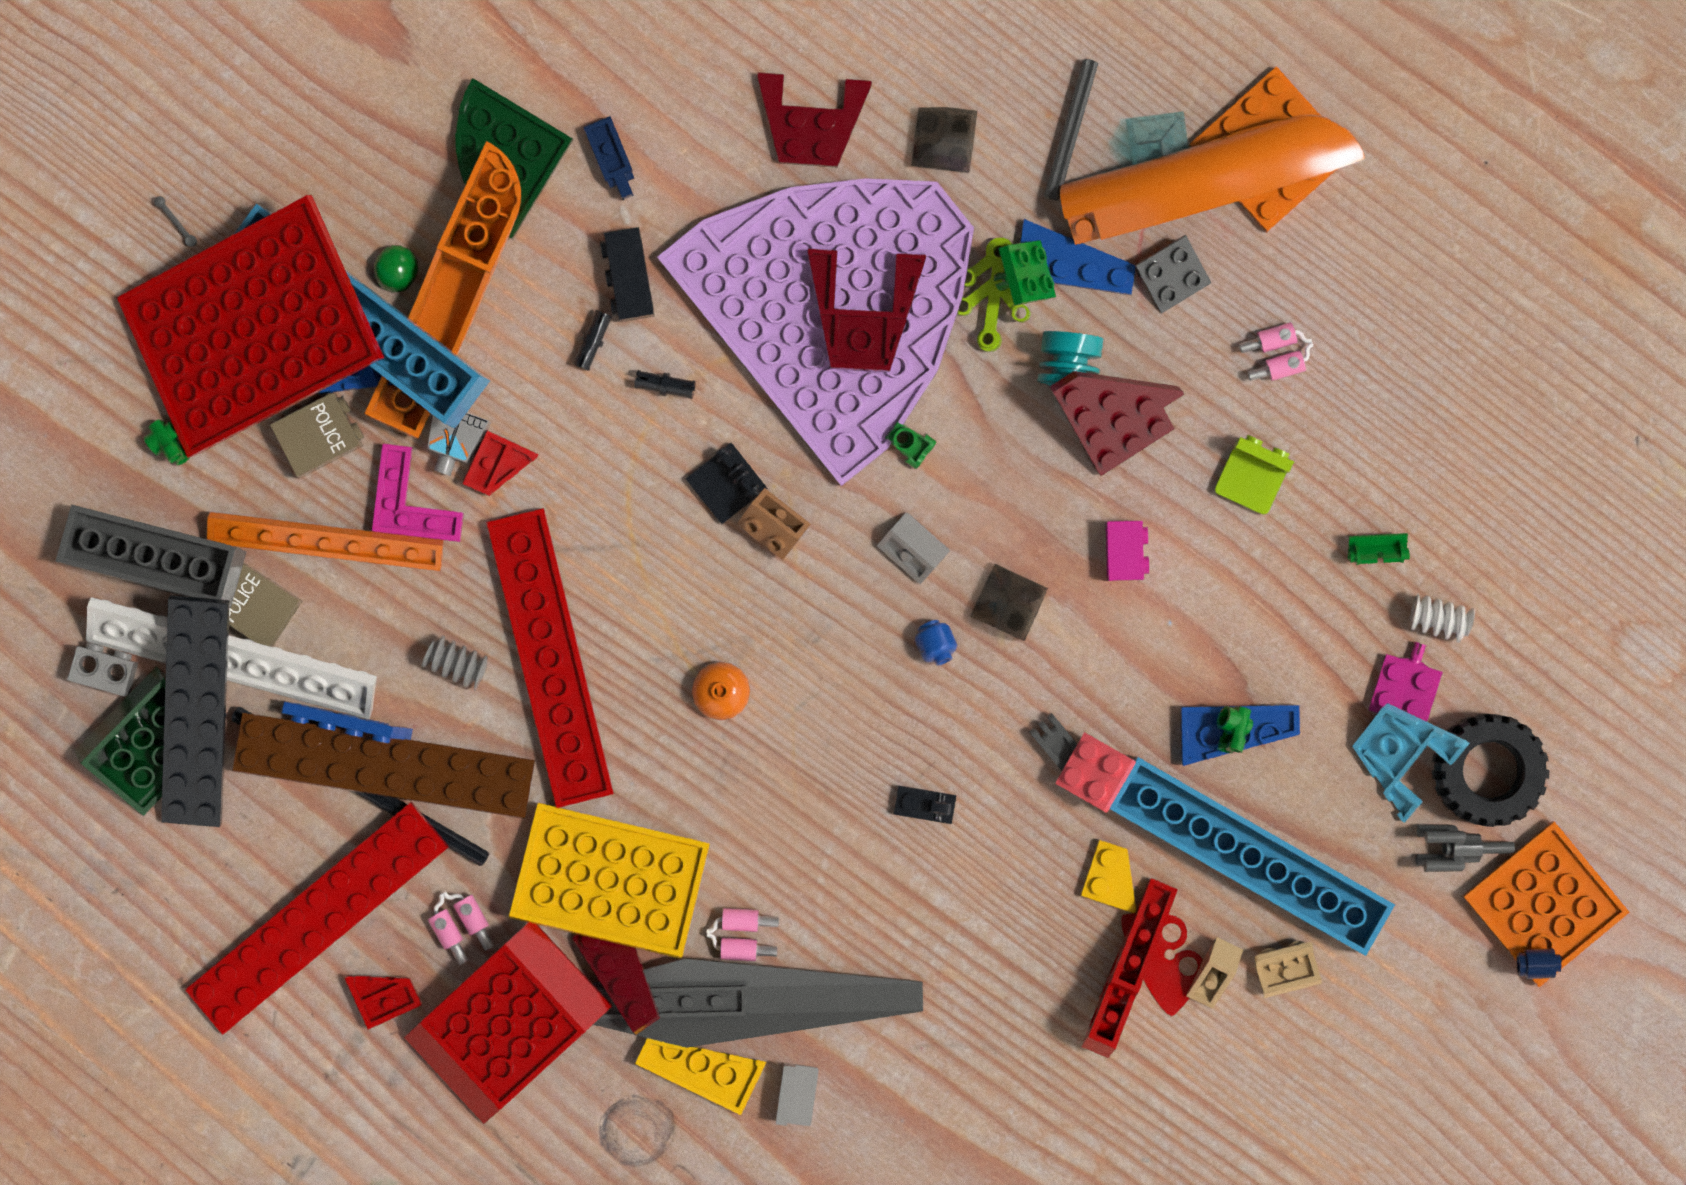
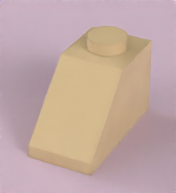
[1187,937,1243,1009]

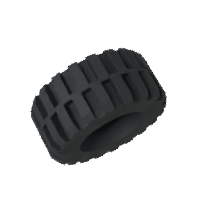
[1431,714,1550,827]

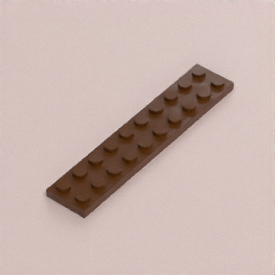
[232,713,535,819]

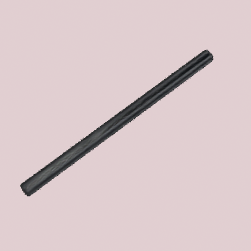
[231,707,489,866]

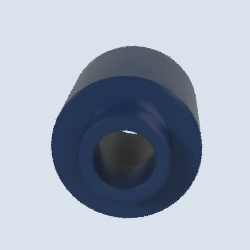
[1517,948,1561,979]

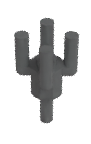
[1416,825,1515,872]

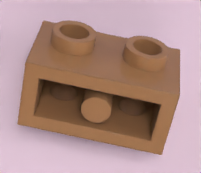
[737,488,811,560]

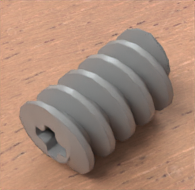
[422,635,488,691]

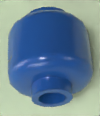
[914,620,958,666]

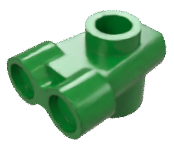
[143,419,190,466]
[885,420,937,469]
[1217,706,1253,754]

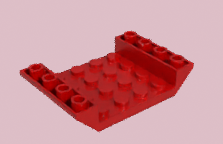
[404,922,612,1124]

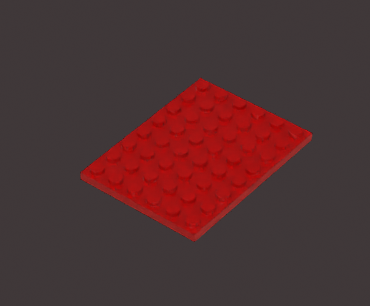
[117,195,384,458]

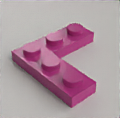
[372,444,464,542]

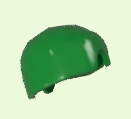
[373,245,419,293]

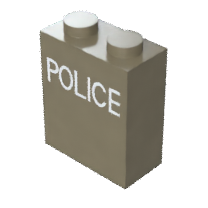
[270,392,364,478]
[229,562,303,647]

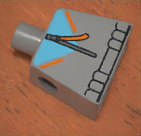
[427,413,491,476]

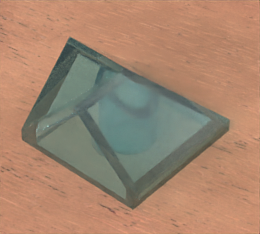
[1125,111,1189,165]

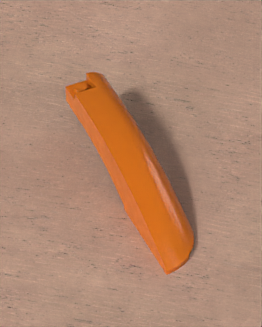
[1060,115,1365,245]
[364,141,521,439]

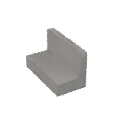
[877,513,950,585]
[776,1063,819,1126]

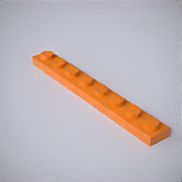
[207,512,444,571]

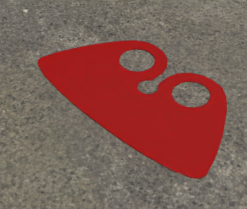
[1121,913,1203,1016]

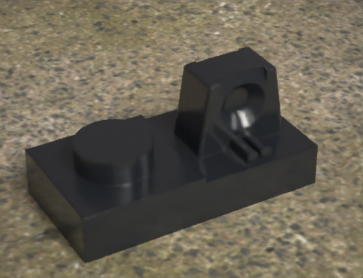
[894,785,957,824]

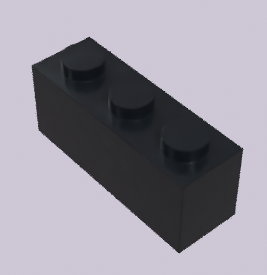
[600,227,655,322]

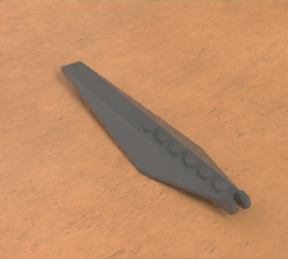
[592,958,923,1048]

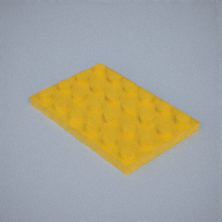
[509,803,710,959]

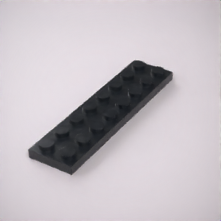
[161,595,230,827]

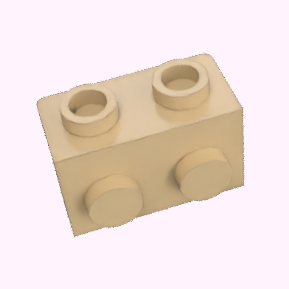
[1255,941,1322,998]

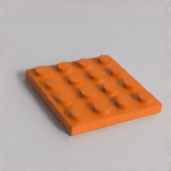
[1188,66,1337,233]
[1463,821,1630,987]

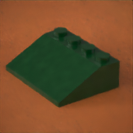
[74,666,166,816]

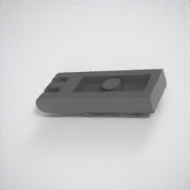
[1029,713,1077,771]

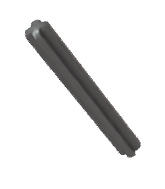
[1044,59,1098,201]

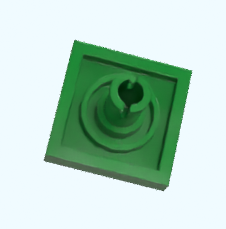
[994,240,1056,306]

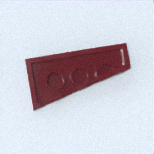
[572,934,660,1035]

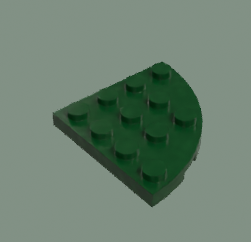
[455,78,573,240]

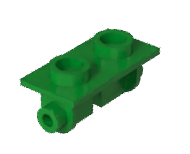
[1347,533,1410,565]

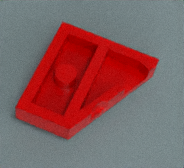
[462,430,539,496]
[345,975,423,1030]

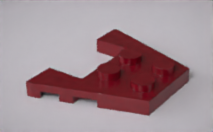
[757,72,872,168]

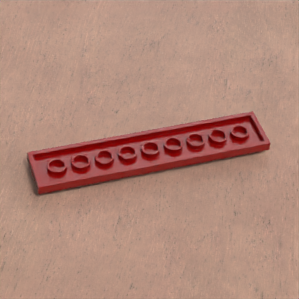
[486,508,614,808]
[185,802,449,1035]

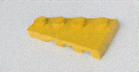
[635,1038,766,1116]

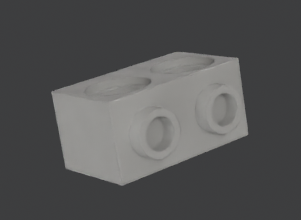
[67,642,139,696]

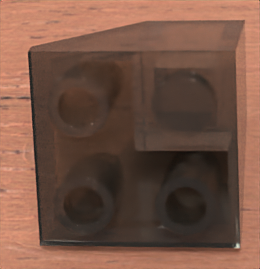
[911,107,977,173]
[970,563,1048,641]

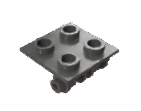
[1135,235,1211,313]

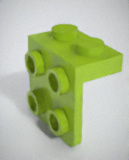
[1215,435,1294,515]

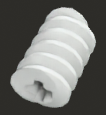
[1410,593,1475,643]

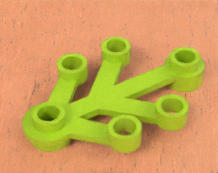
[958,237,1031,352]

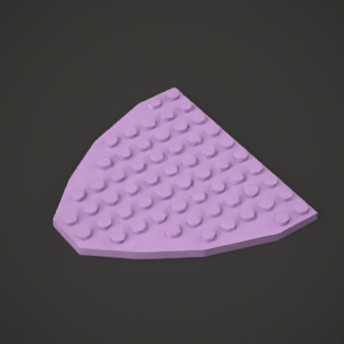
[657,178,974,486]

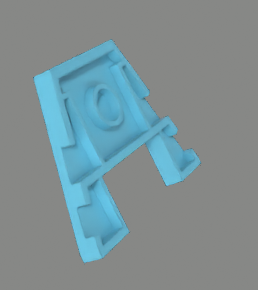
[1352,703,1470,823]

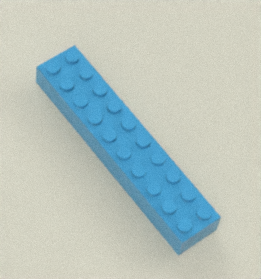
[234,204,490,428]
[1110,756,1395,956]

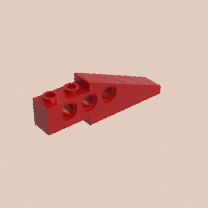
[1081,878,1178,1058]

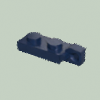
[583,116,635,200]

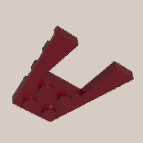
[808,249,926,372]

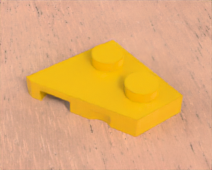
[1081,840,1136,914]

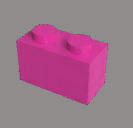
[1105,521,1149,581]

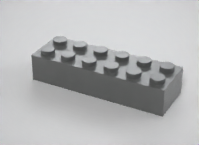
[56,504,247,608]

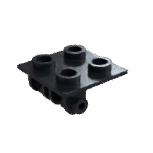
[685,442,768,524]

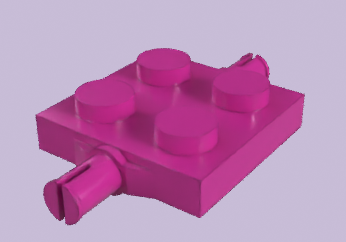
[1368,642,1443,722]

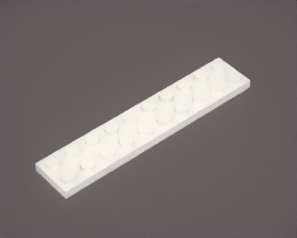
[86,597,377,719]

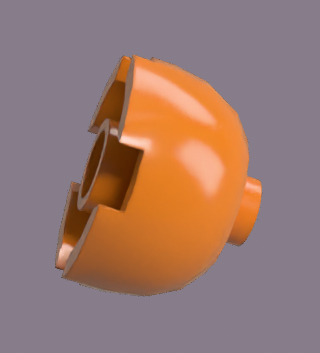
[692,662,751,720]

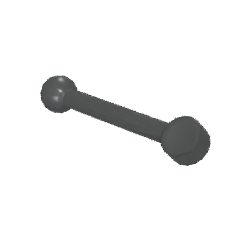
[154,196,197,247]

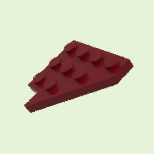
[1049,371,1185,476]

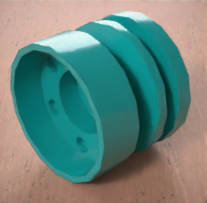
[1037,331,1104,386]

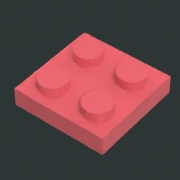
[1055,732,1136,813]

